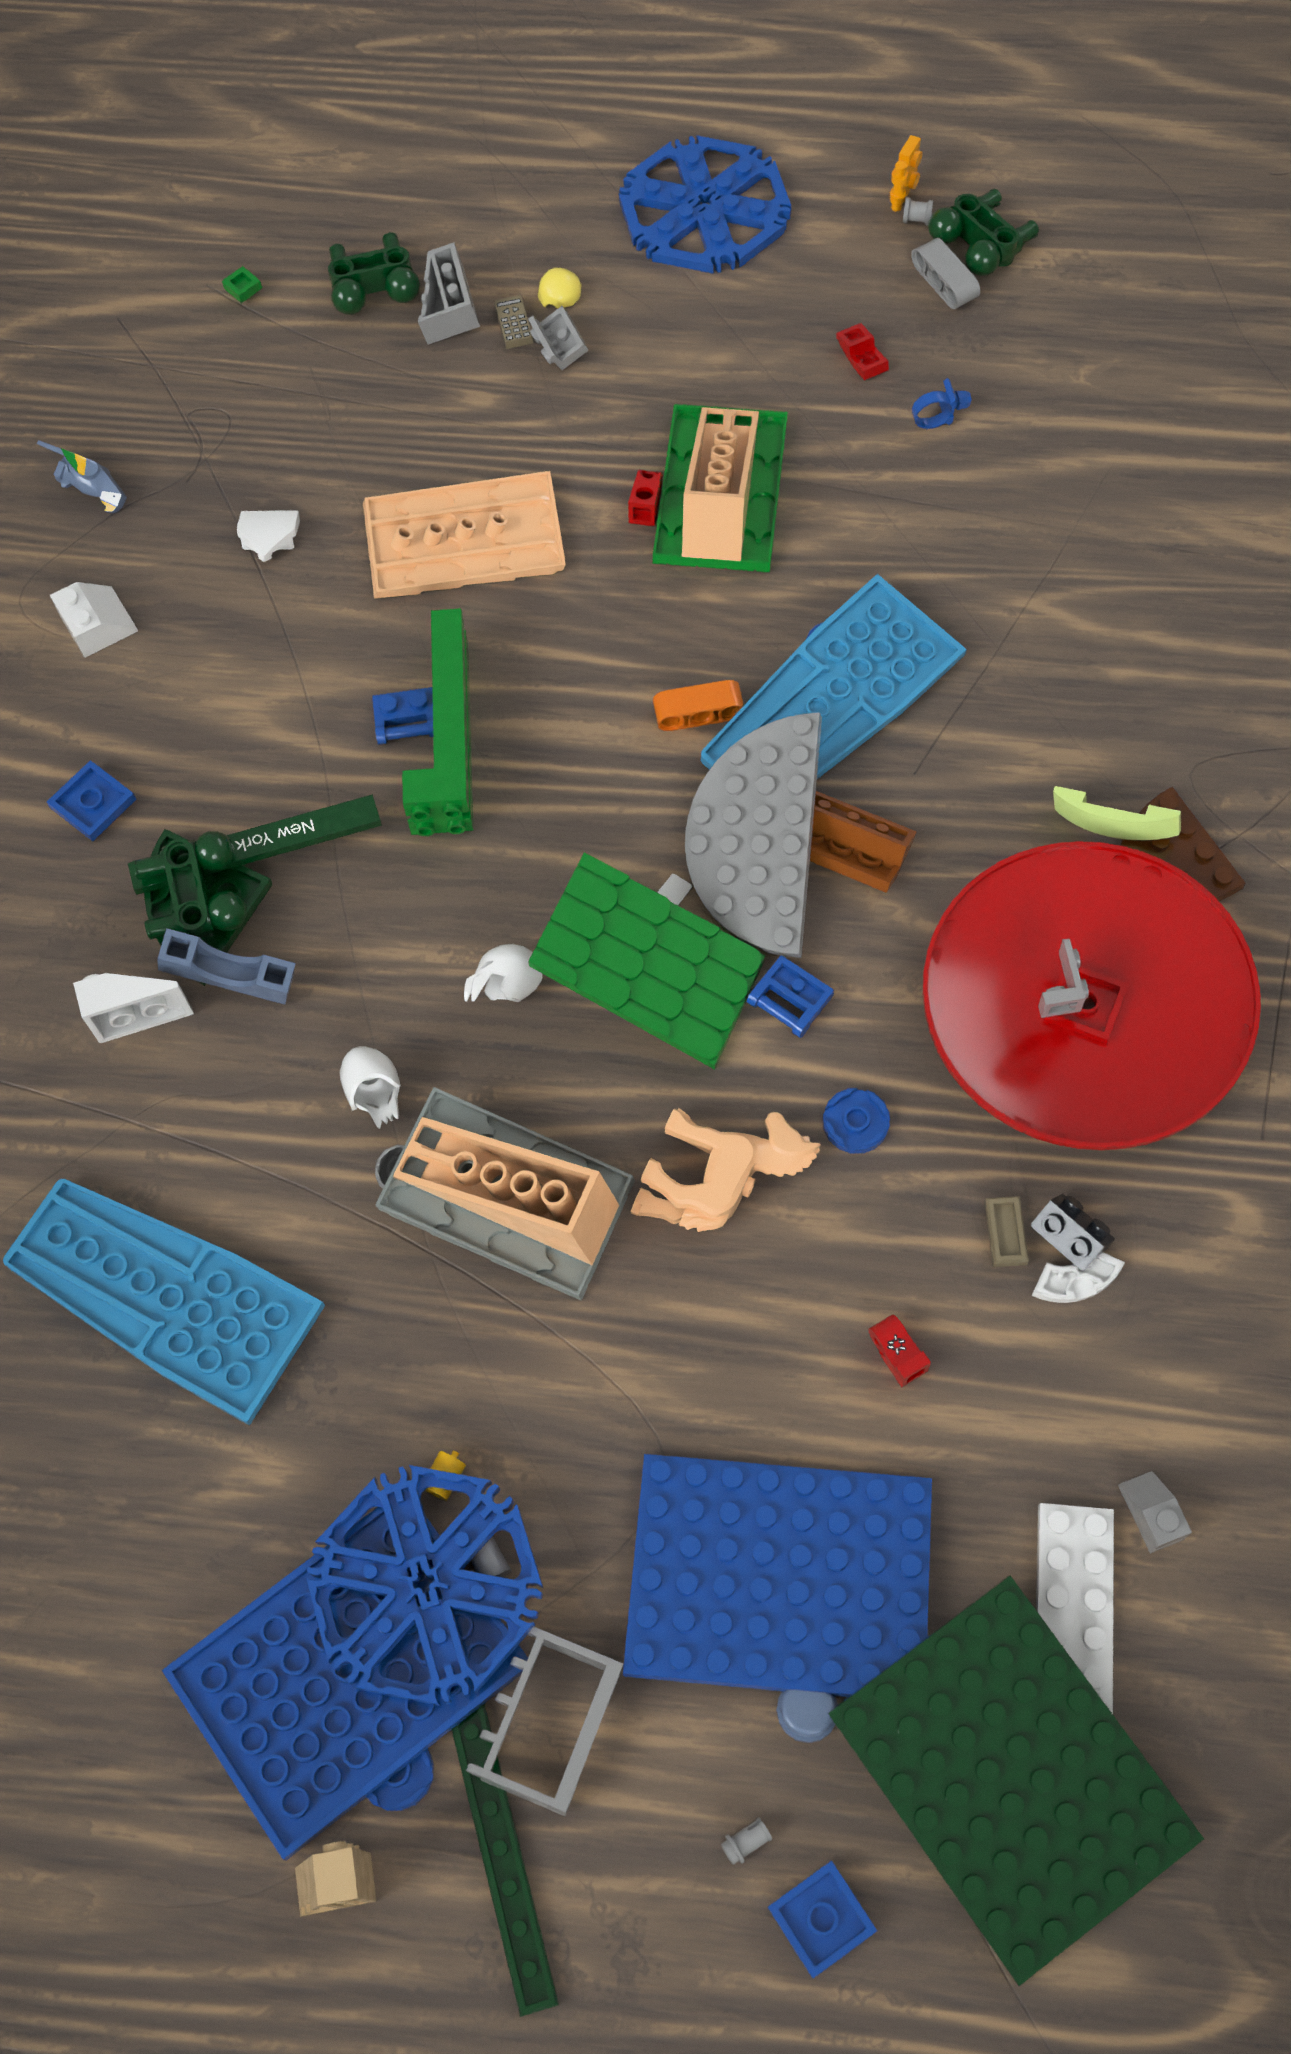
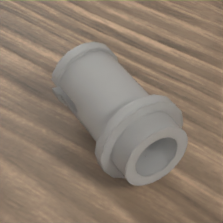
[721,1817,772,1865]

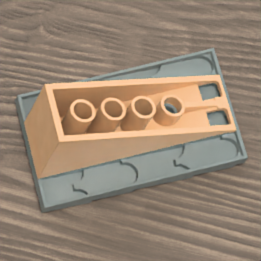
[375,1087,635,1301]

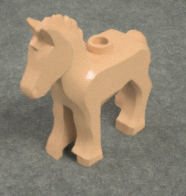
[631,1108,821,1232]

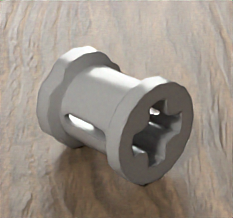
[902,197,934,226]

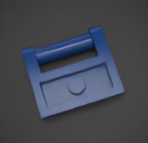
[372,687,433,745]
[746,955,834,1038]

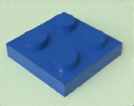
[47,760,137,842]
[767,1860,877,1979]

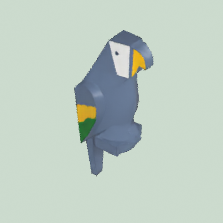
[37,440,127,514]

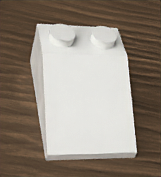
[73,973,194,1043]

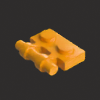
[889,135,922,212]

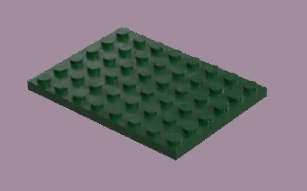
[828,1575,1204,1986]

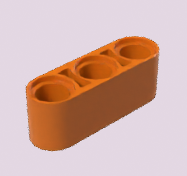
[653,680,744,731]

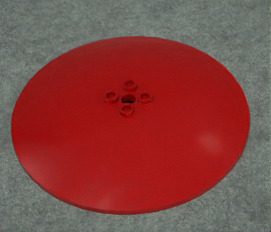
[922,841,1261,1150]

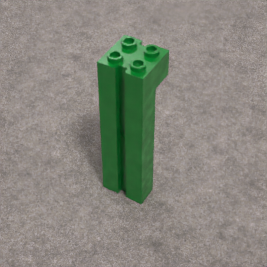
[402,608,474,836]

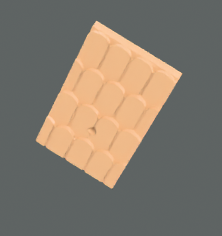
[363,471,566,599]

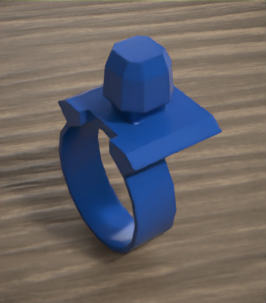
[912,378,972,429]

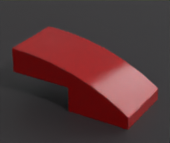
[836,323,889,380]

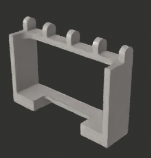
[466,1627,623,1816]

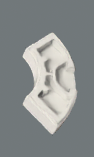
[1032,1252,1125,1303]

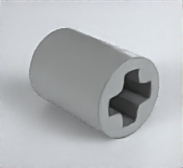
[471,1536,512,1578]

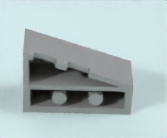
[418,242,480,344]

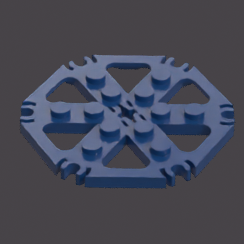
[619,135,791,273]
[306,1465,544,1706]

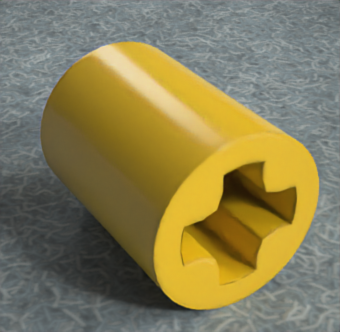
[425,1450,466,1501]

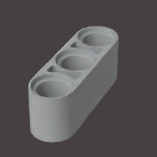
[911,238,980,309]

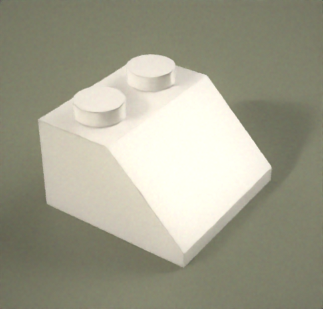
[50,582,138,658]

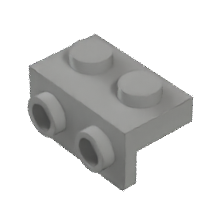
[528,306,589,370]

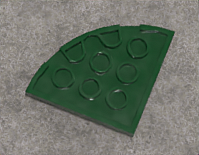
[144,829,273,986]

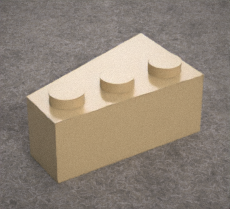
[295,1841,377,1917]

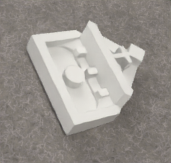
[237,510,300,562]

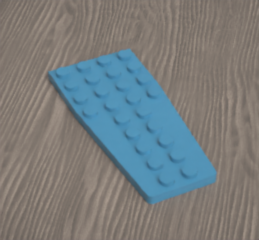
[700,574,967,779]
[3,1179,325,1426]

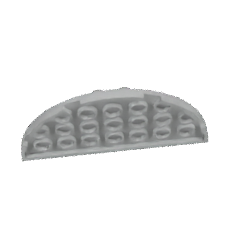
[685,713,822,958]

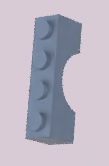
[157,928,296,1005]

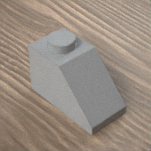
[1118,1471,1192,1554]

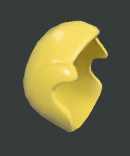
[537,267,581,309]

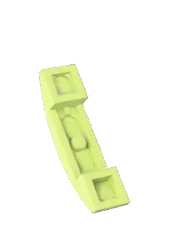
[1053,786,1181,840]

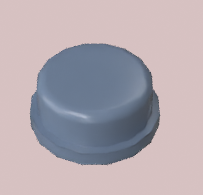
[776,1690,838,1743]

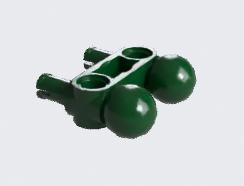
[928,189,1039,276]
[328,232,420,315]
[132,831,247,940]

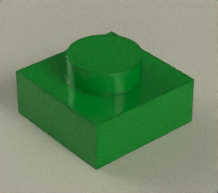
[222,266,262,303]

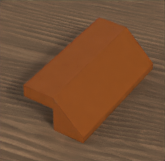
[810,791,917,893]

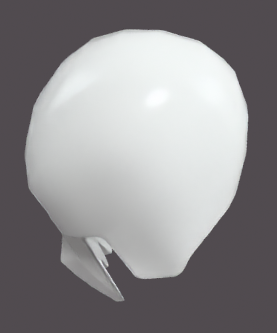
[464,944,542,1002]
[340,1046,401,1129]

